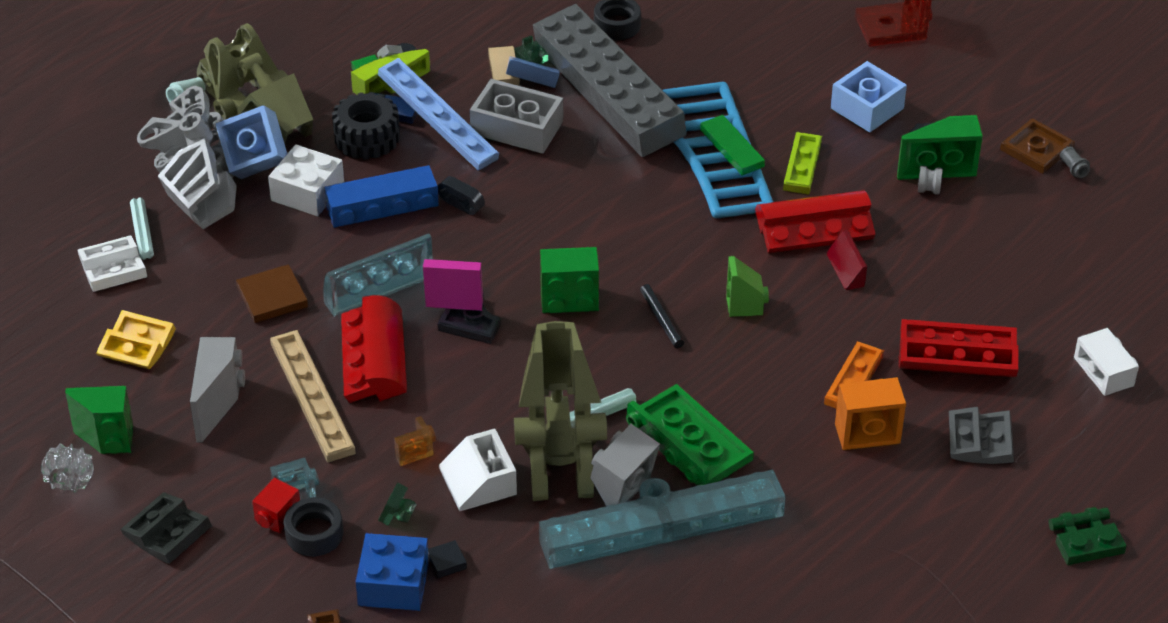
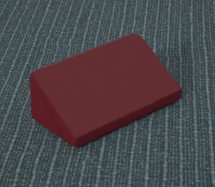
[827,230,867,290]

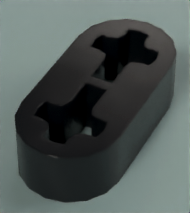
[437,176,485,215]

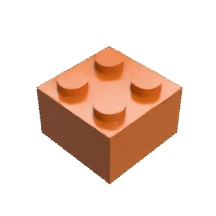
[835,377,906,450]

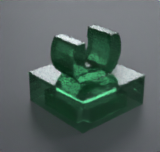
[514,35,549,65]
[378,482,417,526]

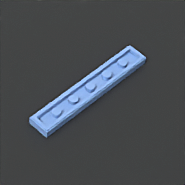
[378,58,499,171]

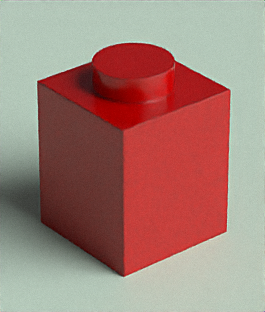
[252,478,300,533]

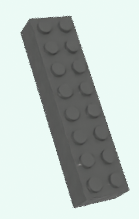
[533,4,687,157]

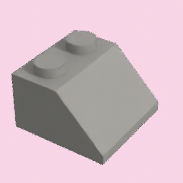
[591,424,660,515]

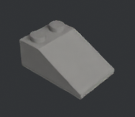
[190,337,245,442]

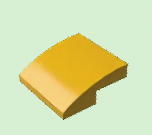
[96,310,176,369]

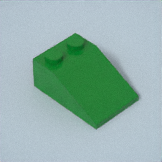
[897,115,983,180]

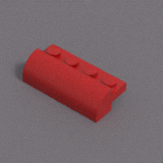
[755,190,876,253]
[341,295,407,403]
[899,319,1018,377]

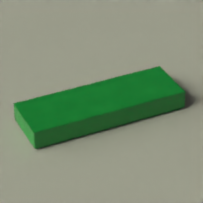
[700,115,765,176]

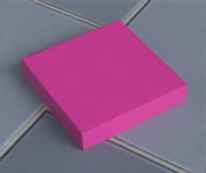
[423,259,483,311]

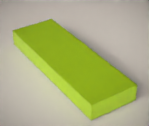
[783,132,822,194]

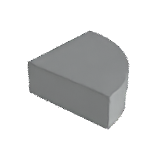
[377,45,403,59]

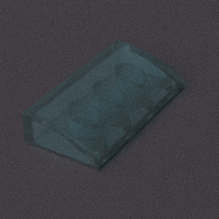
[323,233,433,316]

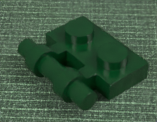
[1048,507,1127,565]

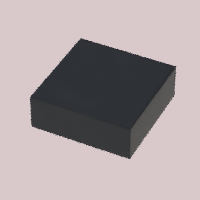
[428,540,467,578]

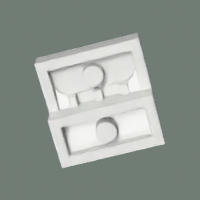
[78,236,147,292]

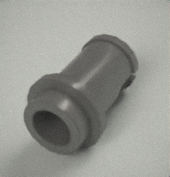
[1060,147,1090,178]

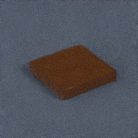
[1000,118,1075,174]
[236,264,308,323]

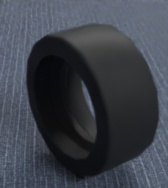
[594,0,641,40]
[284,497,344,557]

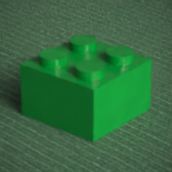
[540,247,599,313]

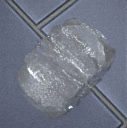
[41,443,94,493]

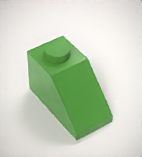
[726,256,769,317]

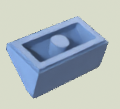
[506,56,560,88]

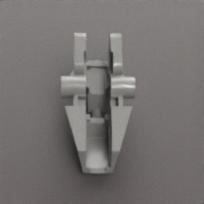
[137,85,237,229]

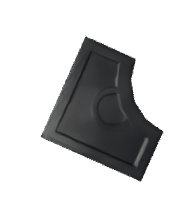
[437,292,501,344]

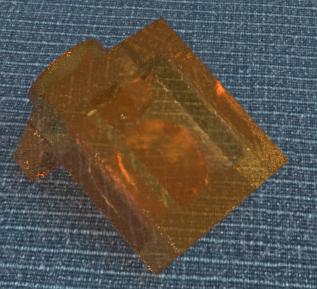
[394,416,436,466]

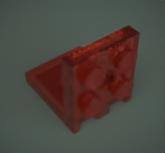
[855,0,933,47]

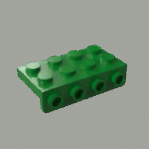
[626,384,754,491]

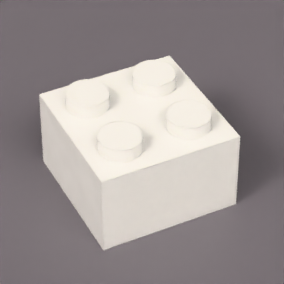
[268,144,344,216]

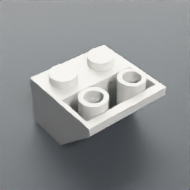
[439,429,517,511]

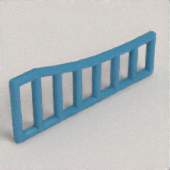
[663,82,773,219]

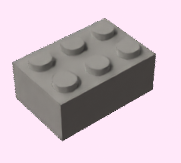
[470,79,563,153]

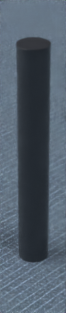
[640,284,684,348]

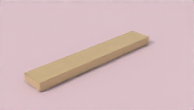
[270,330,356,463]

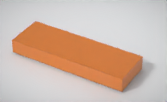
[824,341,884,409]

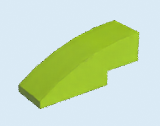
[351,49,430,95]

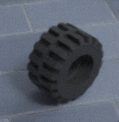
[332,92,400,159]

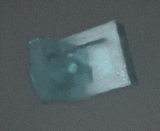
[270,458,319,498]

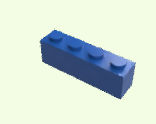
[324,165,439,228]

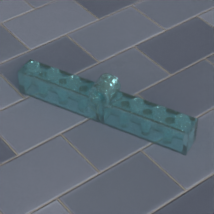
[539,470,785,569]

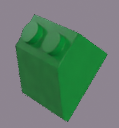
[65,386,134,454]

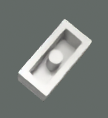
[1074,328,1139,396]

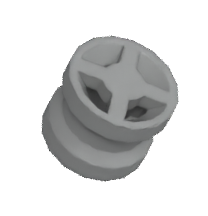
[918,166,942,194]

